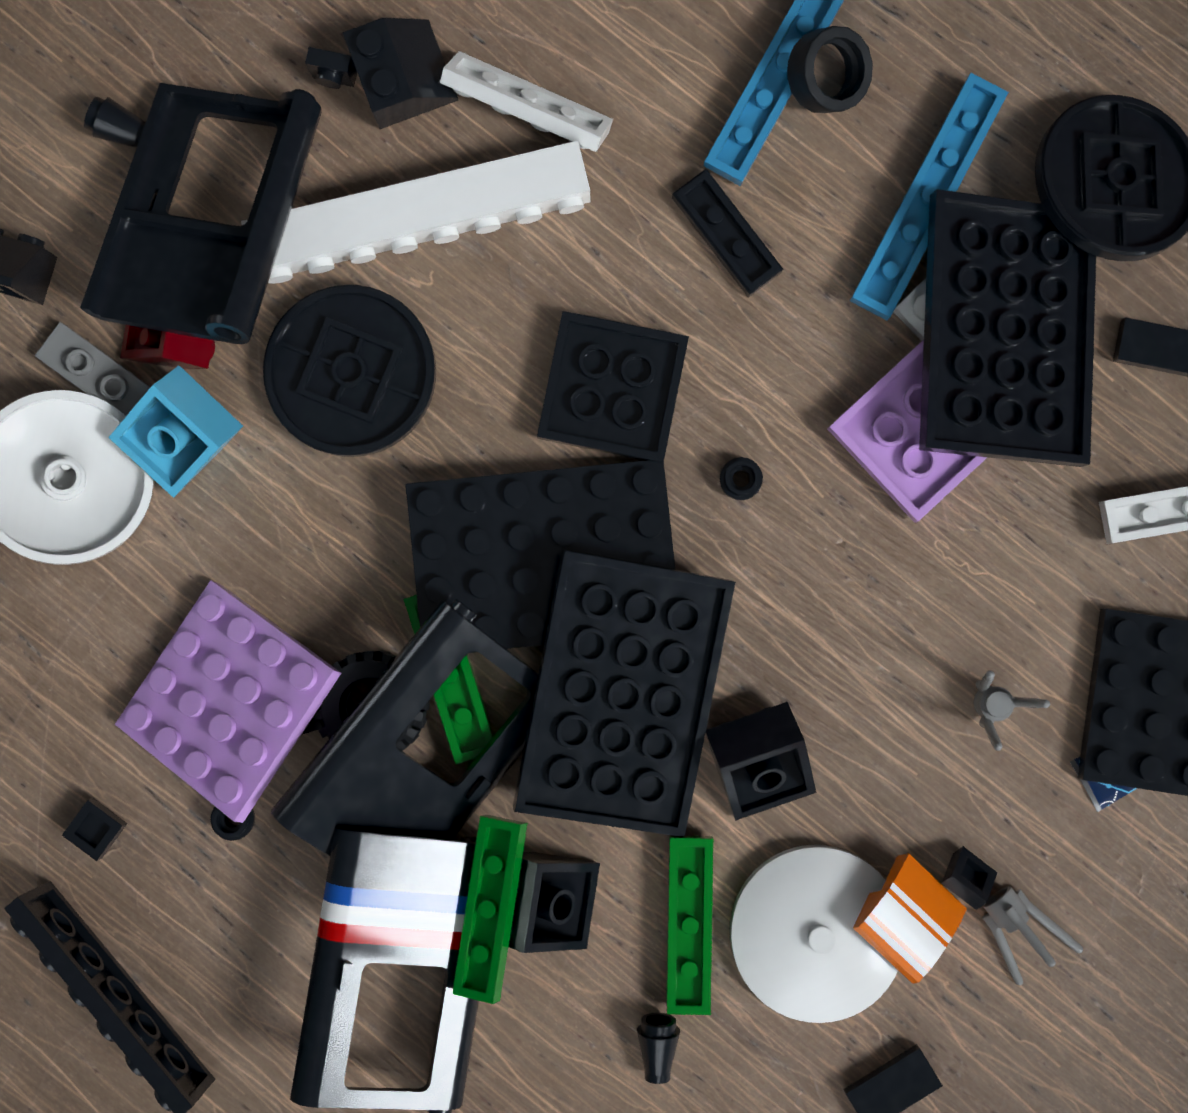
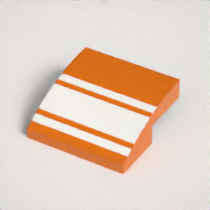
[853,853,967,984]

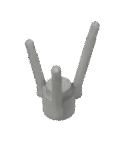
[973,671,1050,751]
[982,886,1083,986]

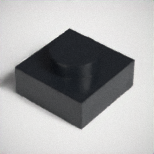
[305,47,357,89]
[62,798,128,861]
[942,846,998,910]

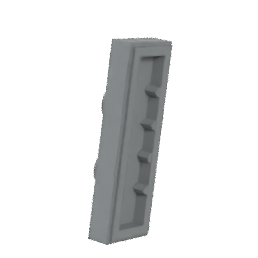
[35,322,151,416]

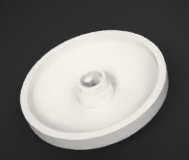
[0,390,153,565]
[730,845,898,1023]

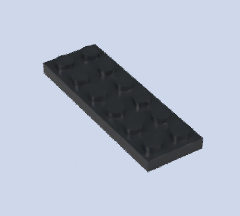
[4,881,216,1113]

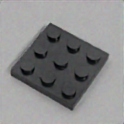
[537,311,689,463]

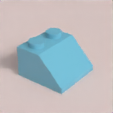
[108,365,243,498]

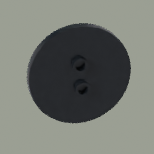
[1035,95,1188,261]
[263,285,436,457]

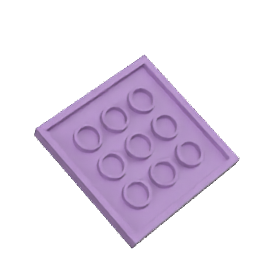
[115,580,342,823]

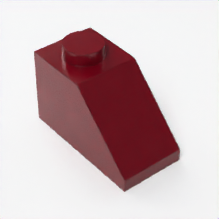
[120,325,215,369]

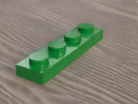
[403,595,494,764]
[452,815,528,1004]
[666,835,714,1015]

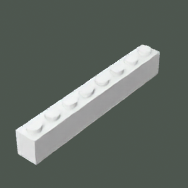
[241,141,590,284]

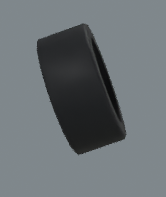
[787,26,873,113]

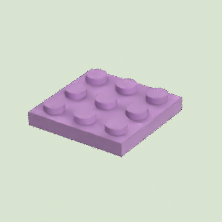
[827,340,987,523]

